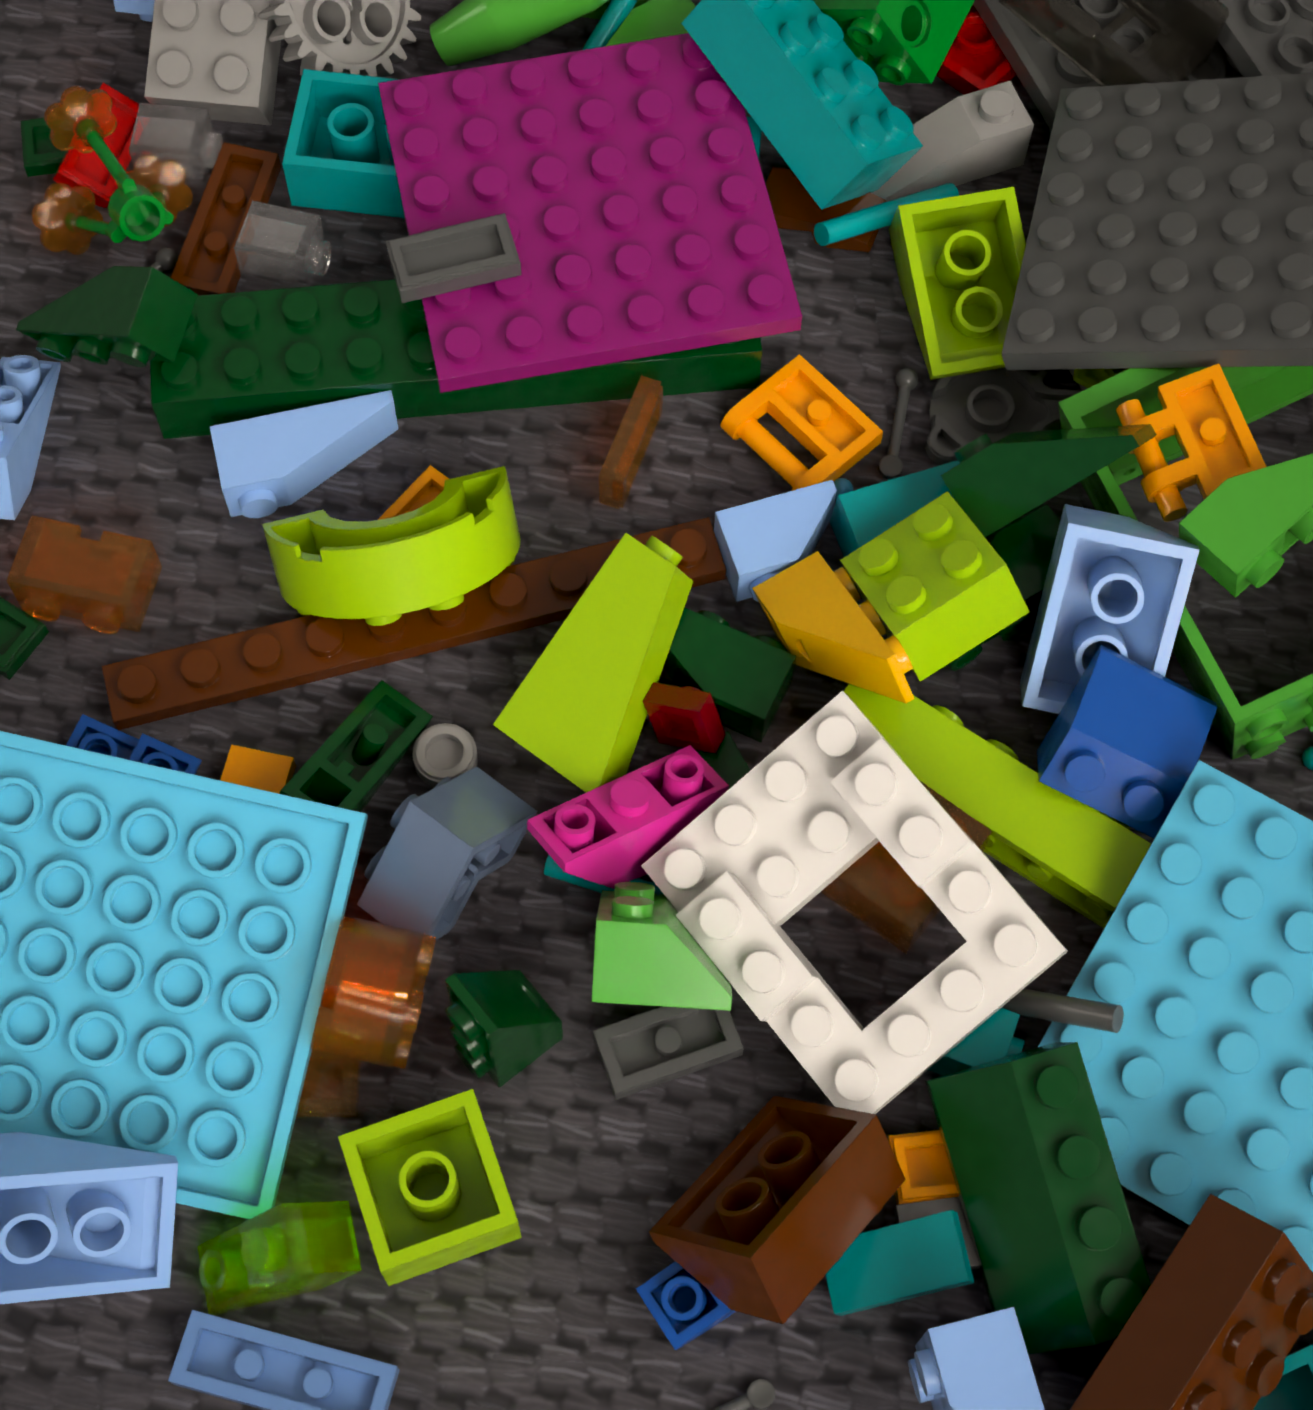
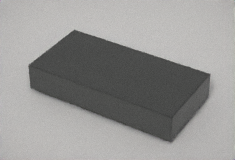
[385,213,521,303]

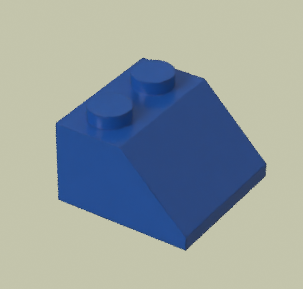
[1037,645,1217,838]

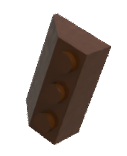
[649,1096,906,1324]

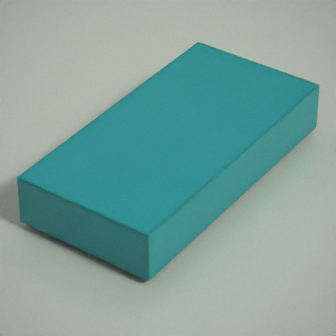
[826,1210,975,1316]

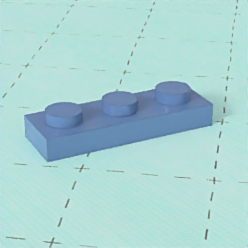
[168,1310,400,1410]

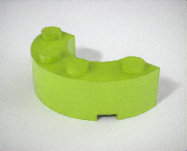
[262,466,521,626]

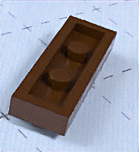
[171,142,281,296]

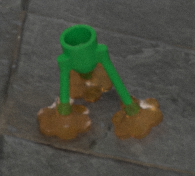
[32,86,193,255]

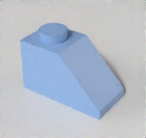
[714,480,837,602]

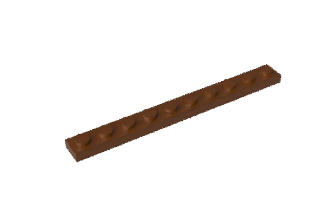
[102,517,726,730]

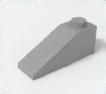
[871,81,1034,201]

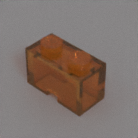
[6,515,162,634]

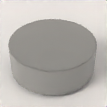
[413,723,478,787]

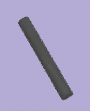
[1002,989,1124,1033]

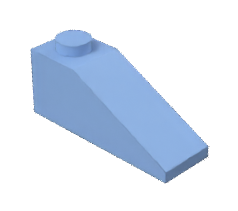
[210,390,398,518]

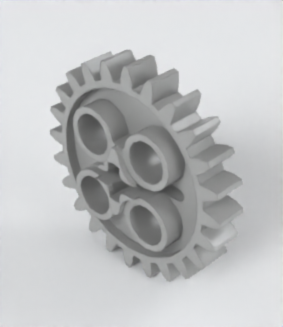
[259,0,422,77]

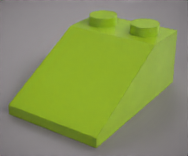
[889,187,1026,380]

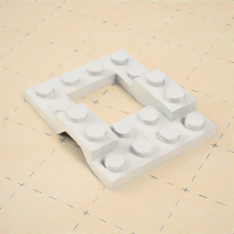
[641,691,1068,1114]

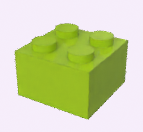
[840,491,1030,682]
[338,1089,522,1286]

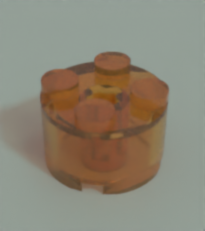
[310,916,436,1069]

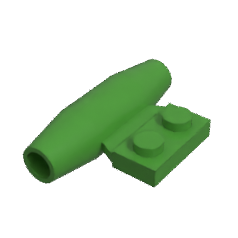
[430,0,609,66]

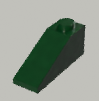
[940,424,1157,537]
[279,680,433,812]

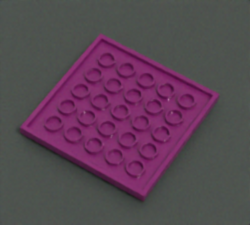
[378,33,802,393]

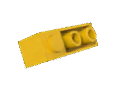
[752,551,915,704]

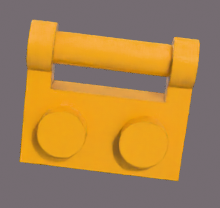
[720,354,883,491]

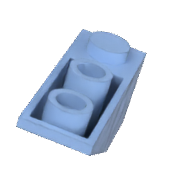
[0,355,61,520]

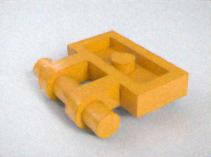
[1116,363,1267,522]

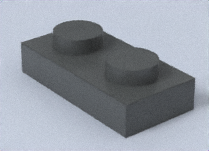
[593,1007,744,1100]

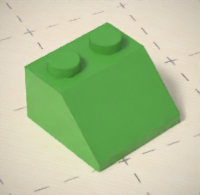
[592,882,732,1011]

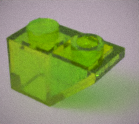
[197,1201,362,1315]

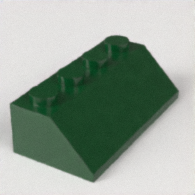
[925,1042,1151,1354]

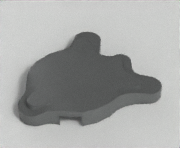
[925,367,1081,465]

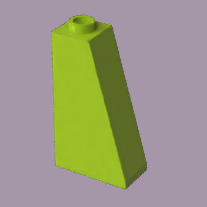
[493,533,693,793]

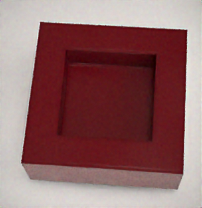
[643,682,726,754]

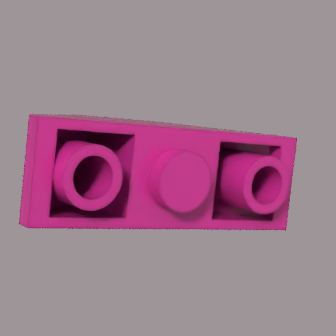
[527,745,729,889]

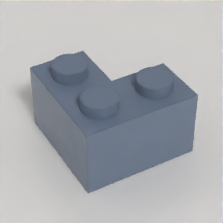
[357,767,537,951]

